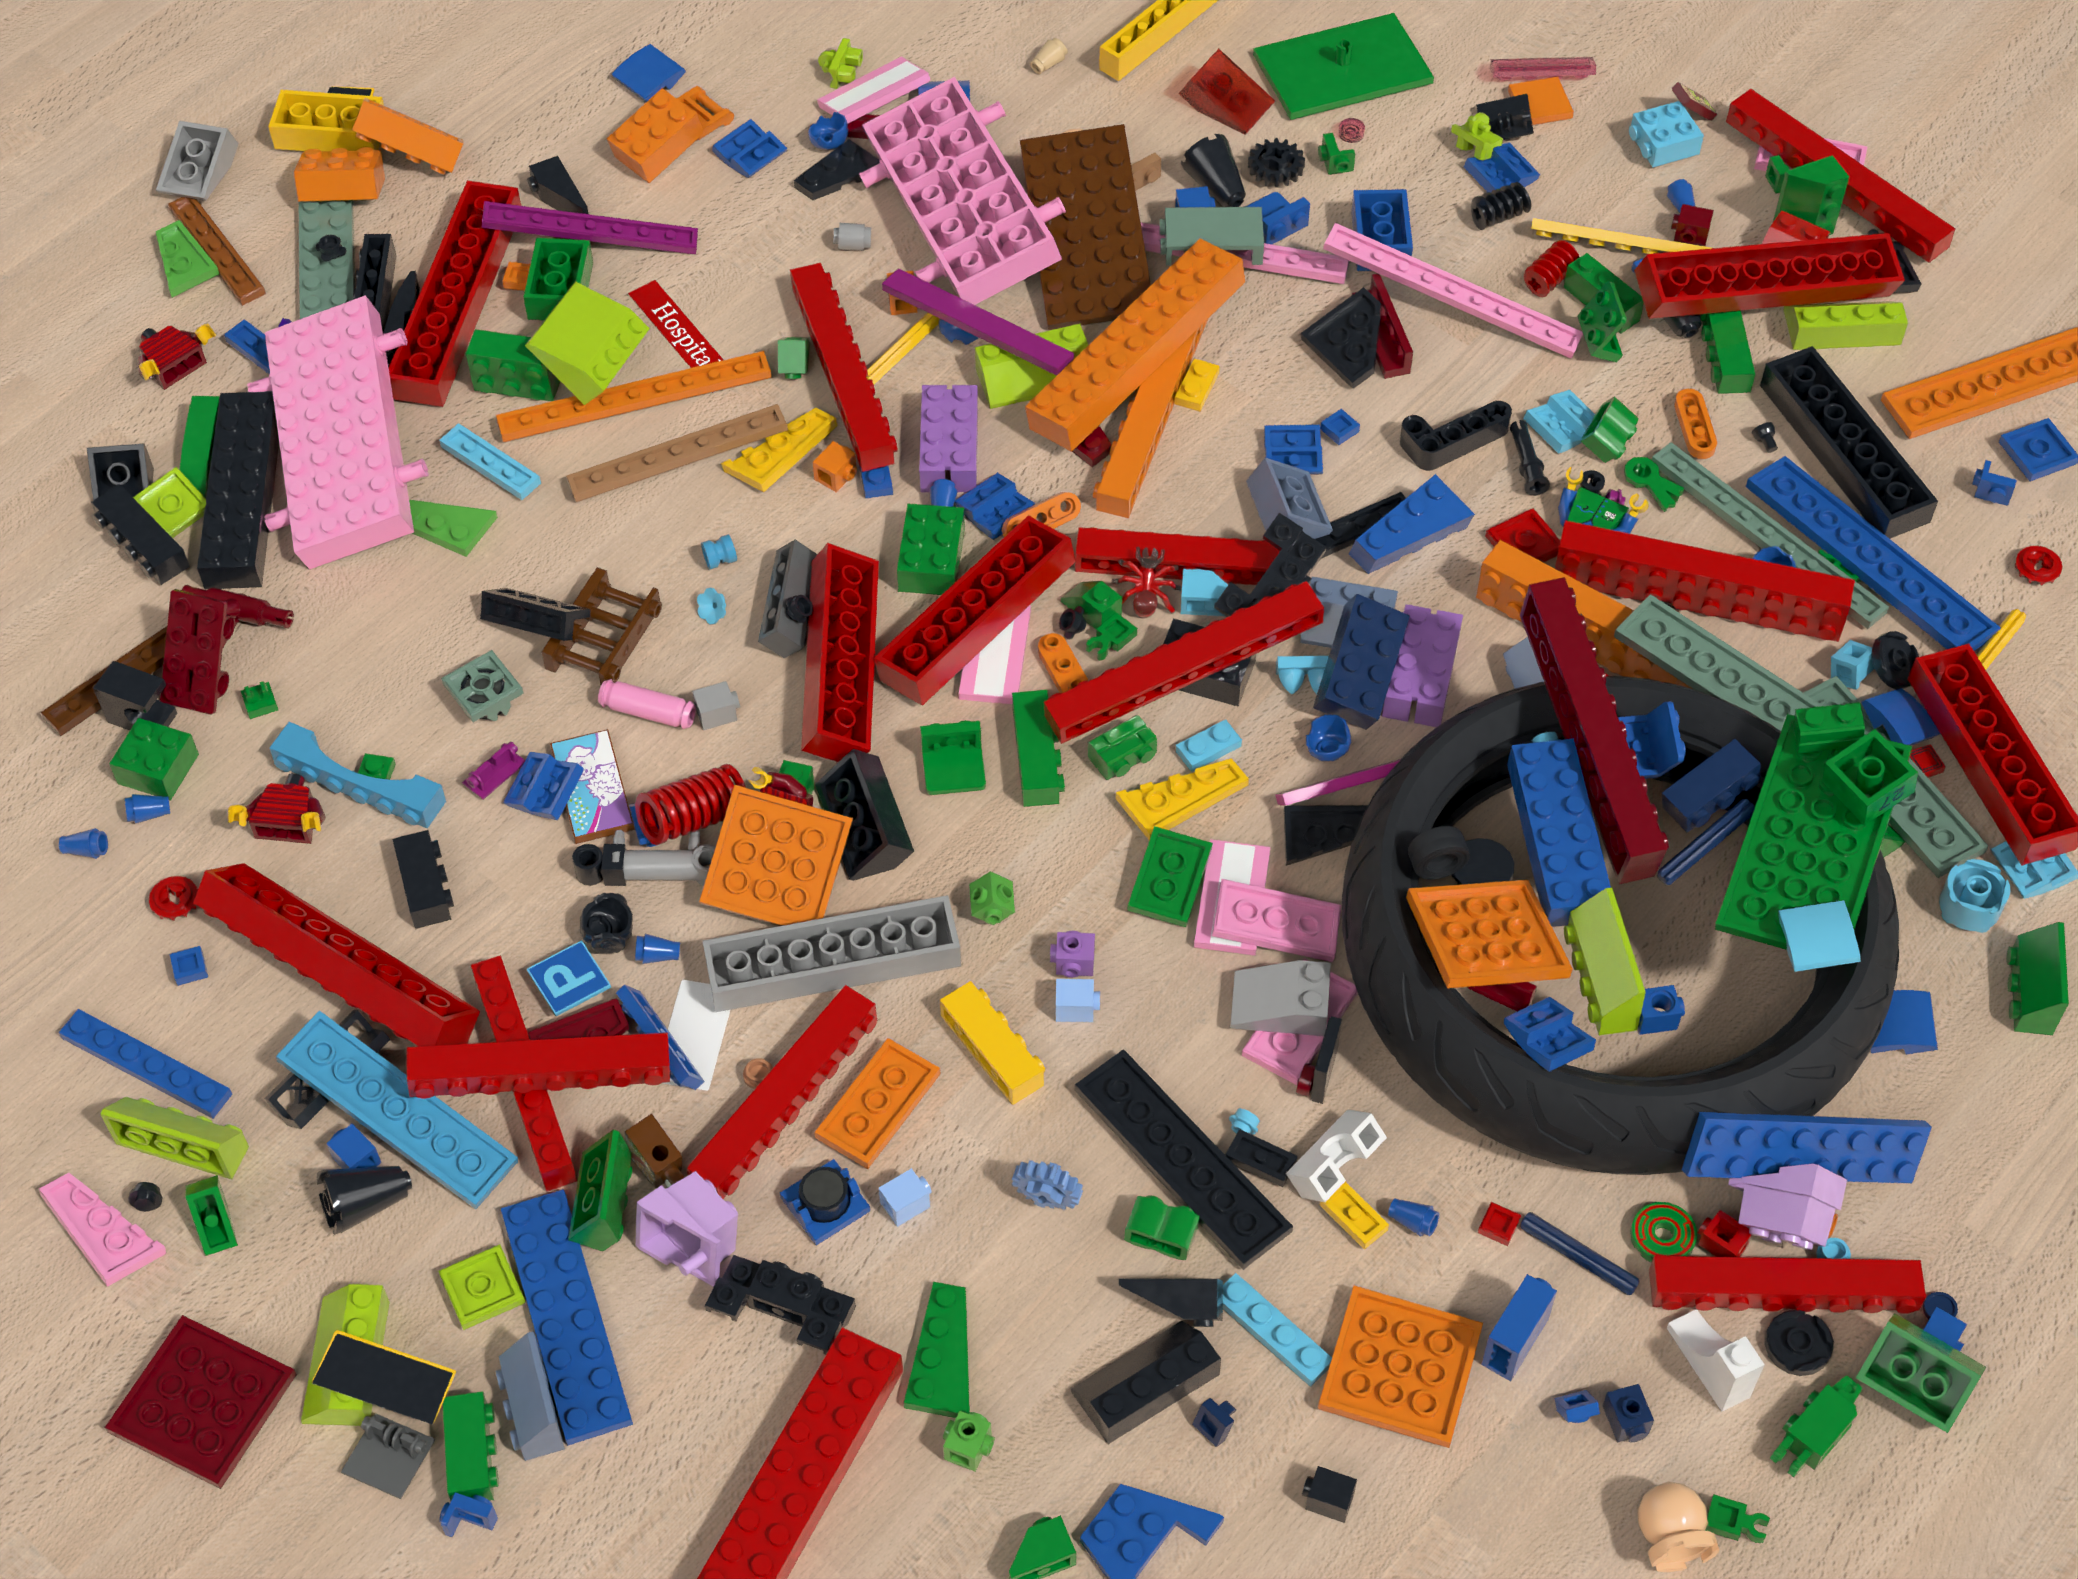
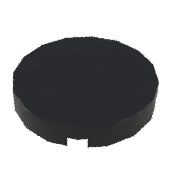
[1872,631,1919,690]
[1451,838,1514,885]
[1764,1310,1834,1376]

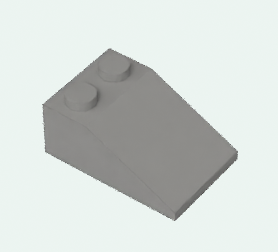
[156,121,238,201]
[1230,960,1331,1036]

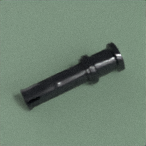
[1510,420,1550,496]

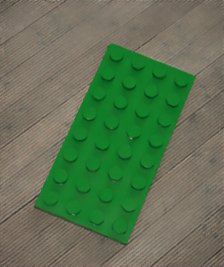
[1715,714,1912,966]

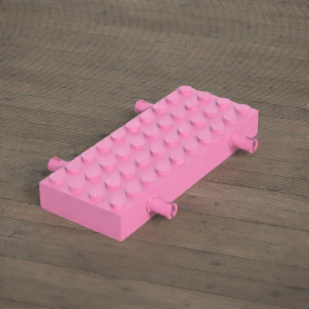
[859,77,1066,305]
[247,295,429,569]

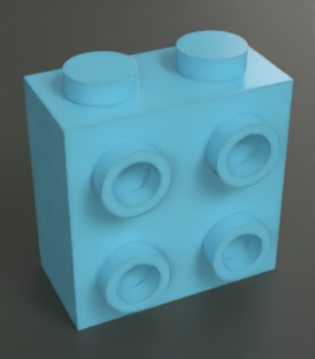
[1629,101,1704,167]

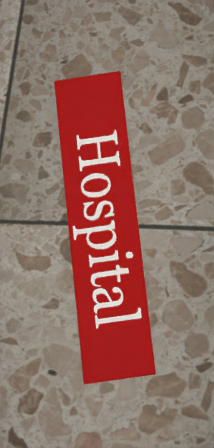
[628,280,724,393]

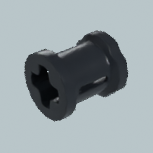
[1580,470,1605,496]

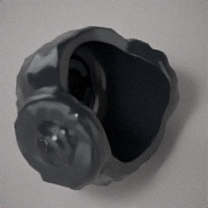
[580,893,633,954]

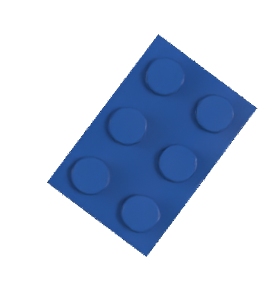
[1351,189,1413,271]

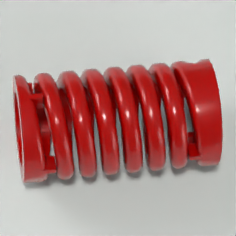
[635,764,746,845]

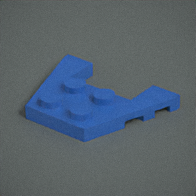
[1080,1484,1224,1579]

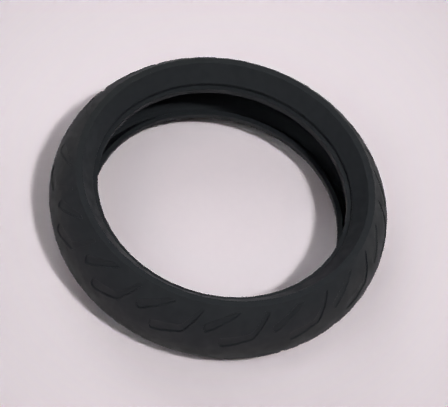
[1342,676,1899,1175]

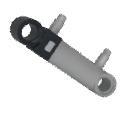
[572,830,716,886]

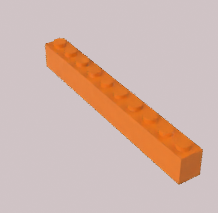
[1093,318,1209,518]

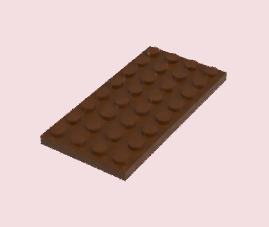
[1020,124,1151,330]

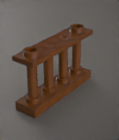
[541,567,662,685]

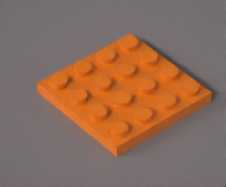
[699,785,853,926]
[1406,880,1573,988]
[1318,1285,1483,1448]

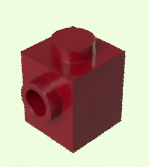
[1671,204,1714,246]

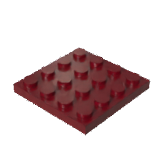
[104,1315,297,1489]

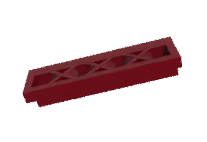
[1352,273,1413,379]

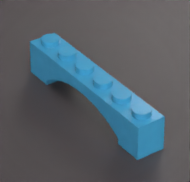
[269,722,446,829]

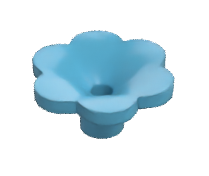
[697,587,726,624]

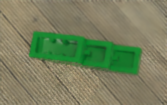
[179,396,220,499]

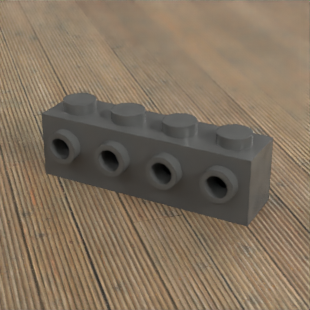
[758,539,817,658]

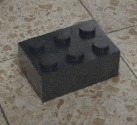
[1163,618,1256,707]

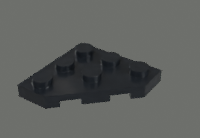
[1300,287,1382,389]

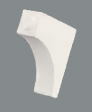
[1667,1309,1765,1412]

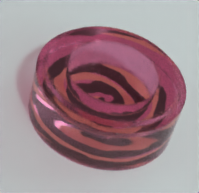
[1338,118,1365,143]

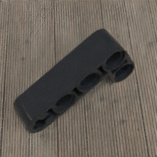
[1400,401,1512,471]

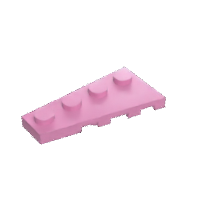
[39,1173,166,1287]

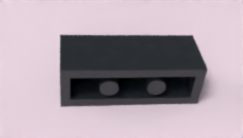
[392,830,454,929]

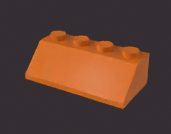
[352,98,464,175]

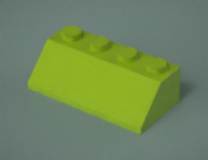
[1783,301,1908,350]
[975,324,1088,409]
[1564,887,1646,1036]
[100,1097,249,1180]
[301,1284,390,1426]

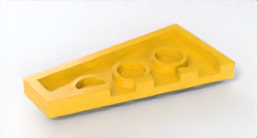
[721,408,838,492]
[1116,758,1249,840]

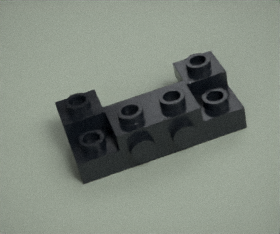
[1214,513,1327,617]
[705,1255,856,1355]

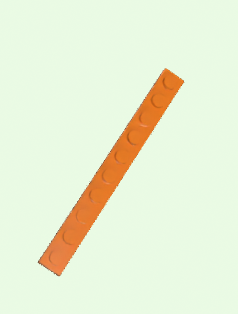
[496,351,771,442]

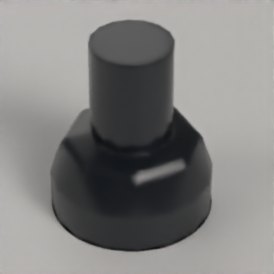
[1752,422,1778,453]

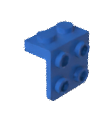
[1246,192,1310,244]
[1618,701,1686,779]

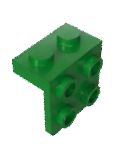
[1577,282,1626,363]
[920,720,986,795]

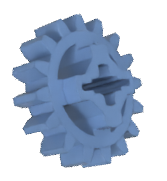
[1012,1160,1083,1210]

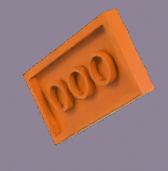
[815,1038,941,1169]

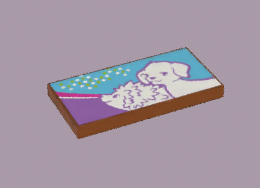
[550,729,635,844]

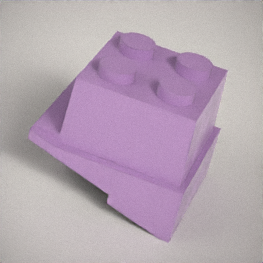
[1728,1164,1847,1250]
[636,1171,738,1287]

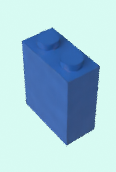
[1481,1274,1557,1382]

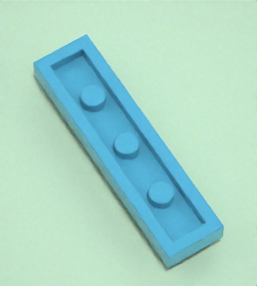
[439,423,541,500]
[1223,1273,1332,1387]

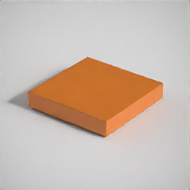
[1508,76,1574,125]

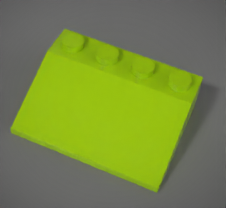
[525,282,650,405]

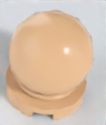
[1637,1482,1720,1572]

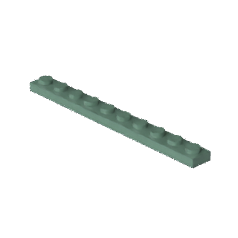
[1652,442,1889,629]

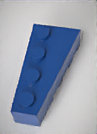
[1349,474,1475,574]

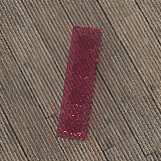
[1490,57,1597,80]

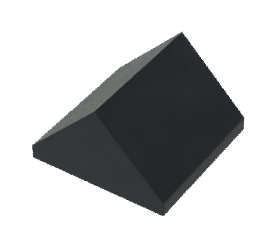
[87,443,154,500]

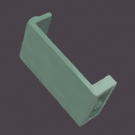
[1159,207,1264,266]

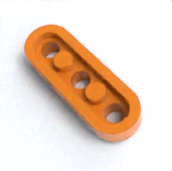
[1674,388,1717,459]
[1002,492,1081,537]
[1038,633,1089,693]

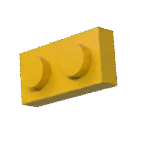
[1174,358,1220,412]
[1319,1181,1389,1250]

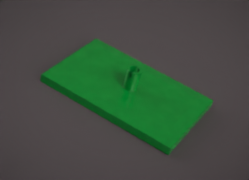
[1253,13,1434,120]

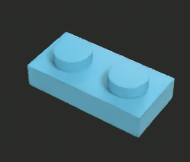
[1176,719,1242,772]

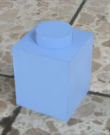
[1056,979,1100,1022]
[879,1168,932,1227]

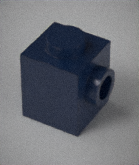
[1602,1384,1654,1443]

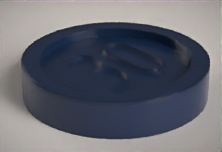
[1923,1292,1958,1320]

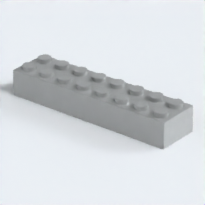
[703,895,961,1012]

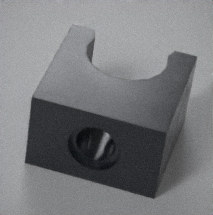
[93,661,178,731]

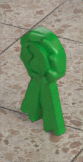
[1624,457,1684,512]

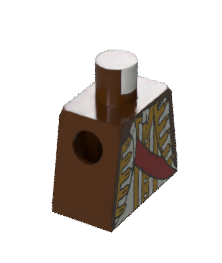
[625,1113,685,1188]

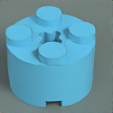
[1939,859,2010,933]

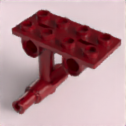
[160,585,294,715]

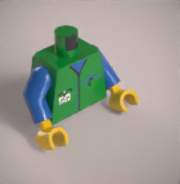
[1558,467,1649,534]

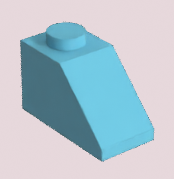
[1181,569,1228,617]

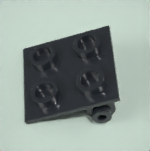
[1476,94,1534,140]

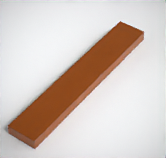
[168,197,266,306]

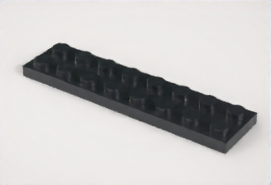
[1075,1049,1293,1270]

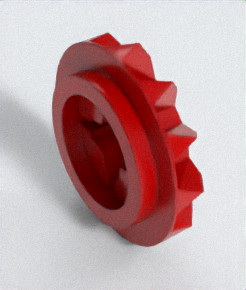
[2015,546,2063,586]
[149,876,198,921]

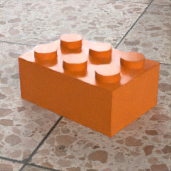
[606,88,705,183]
[294,147,385,202]

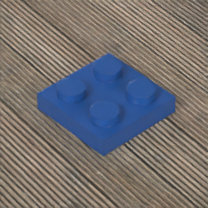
[1999,418,2078,482]

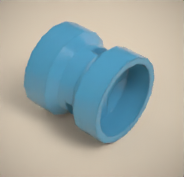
[701,534,737,570]

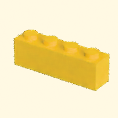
[940,981,1045,1105]

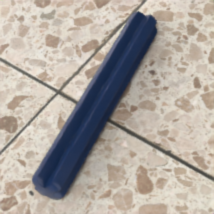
[1657,799,1755,885]
[1520,1212,1640,1295]

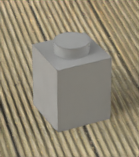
[692,681,740,731]

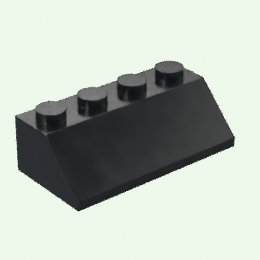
[815,749,914,881]
[1071,1321,1221,1444]

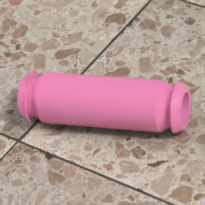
[598,679,696,729]

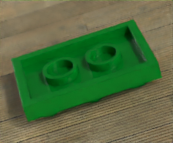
[1127,826,1213,927]

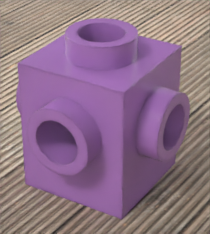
[1050,931,1095,978]

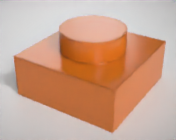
[502,262,531,291]

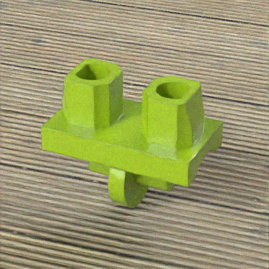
[818,38,863,89]
[1451,112,1503,160]

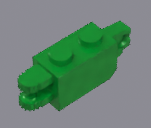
[1770,1375,1863,1478]

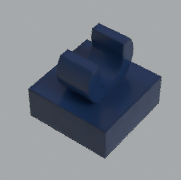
[1192,1398,1237,1447]

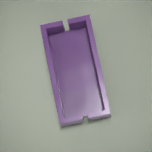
[919,385,978,492]
[1382,604,1463,727]

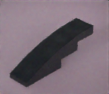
[384,271,420,368]

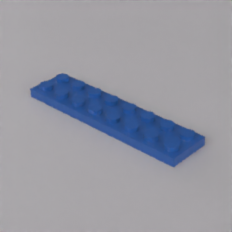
[1682,1112,1932,1183]
[501,1189,633,1446]

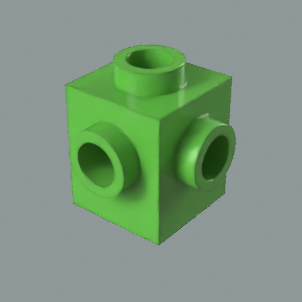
[969,871,1015,925]
[943,1411,995,1472]

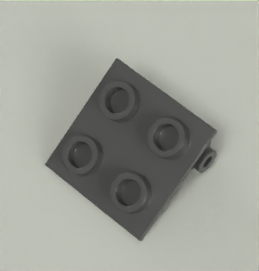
[341,1414,435,1499]

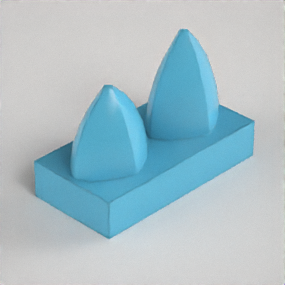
[1276,656,1329,695]

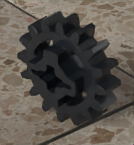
[1248,138,1305,187]

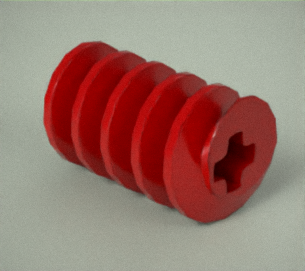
[1524,240,1580,298]

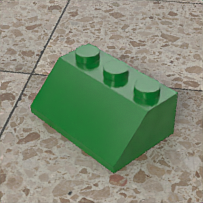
[1773,155,1849,235]
[2006,922,2069,1036]
[568,1129,632,1252]

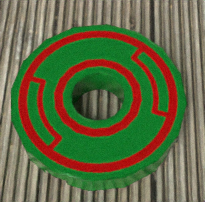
[1630,1202,1697,1263]

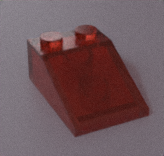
[1179,48,1275,135]

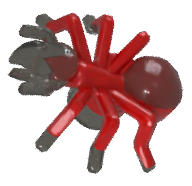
[1111,547,1182,618]

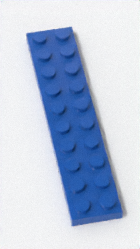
[1745,456,2001,651]

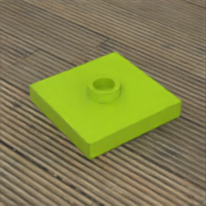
[133,467,206,538]
[438,1244,525,1330]

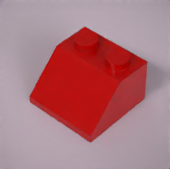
[1762,210,1830,244]

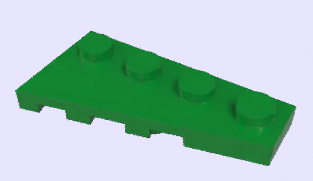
[904,1281,970,1418]

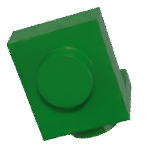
[1318,133,1356,175]

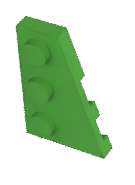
[156,220,219,298]
[409,500,498,557]

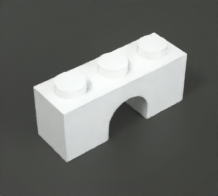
[1286,1110,1387,1202]

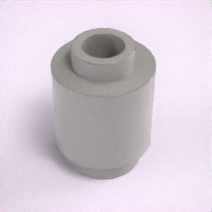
[833,223,871,251]

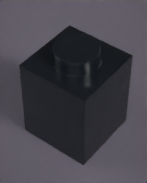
[1302,1466,1357,1523]

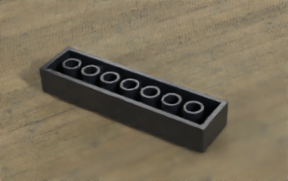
[1760,346,1938,539]
[197,391,279,589]

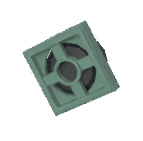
[441,650,524,722]

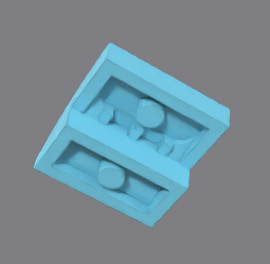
[1523,390,1595,454]
[1991,841,2078,899]
[1779,900,1861,972]

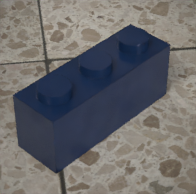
[1662,739,1761,833]

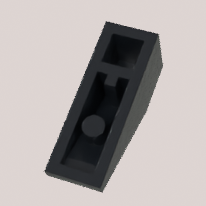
[527,156,589,214]
[1119,1279,1223,1327]

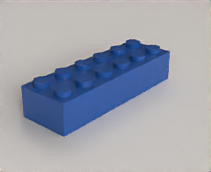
[1507,738,1611,927]

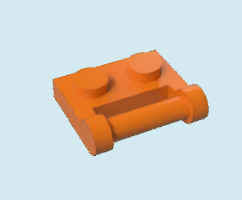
[677,86,734,140]

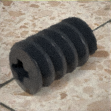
[1471,182,1532,230]

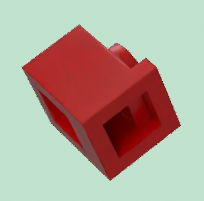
[1697,1210,1752,1257]

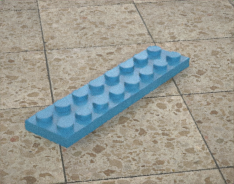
[276,1010,518,1209]

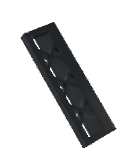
[480,588,591,641]
[264,1010,390,1129]

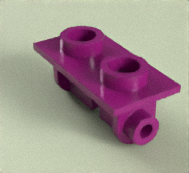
[462,741,525,800]

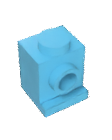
[1831,640,1875,690]

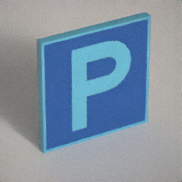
[527,940,611,1016]

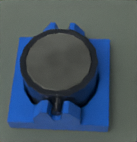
[780,1159,870,1246]

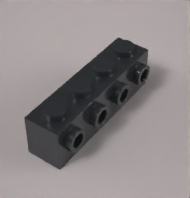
[353,234,397,335]
[91,484,190,585]

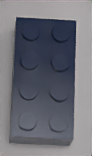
[1313,594,1410,730]

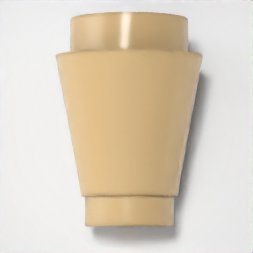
[1030,38,1068,74]

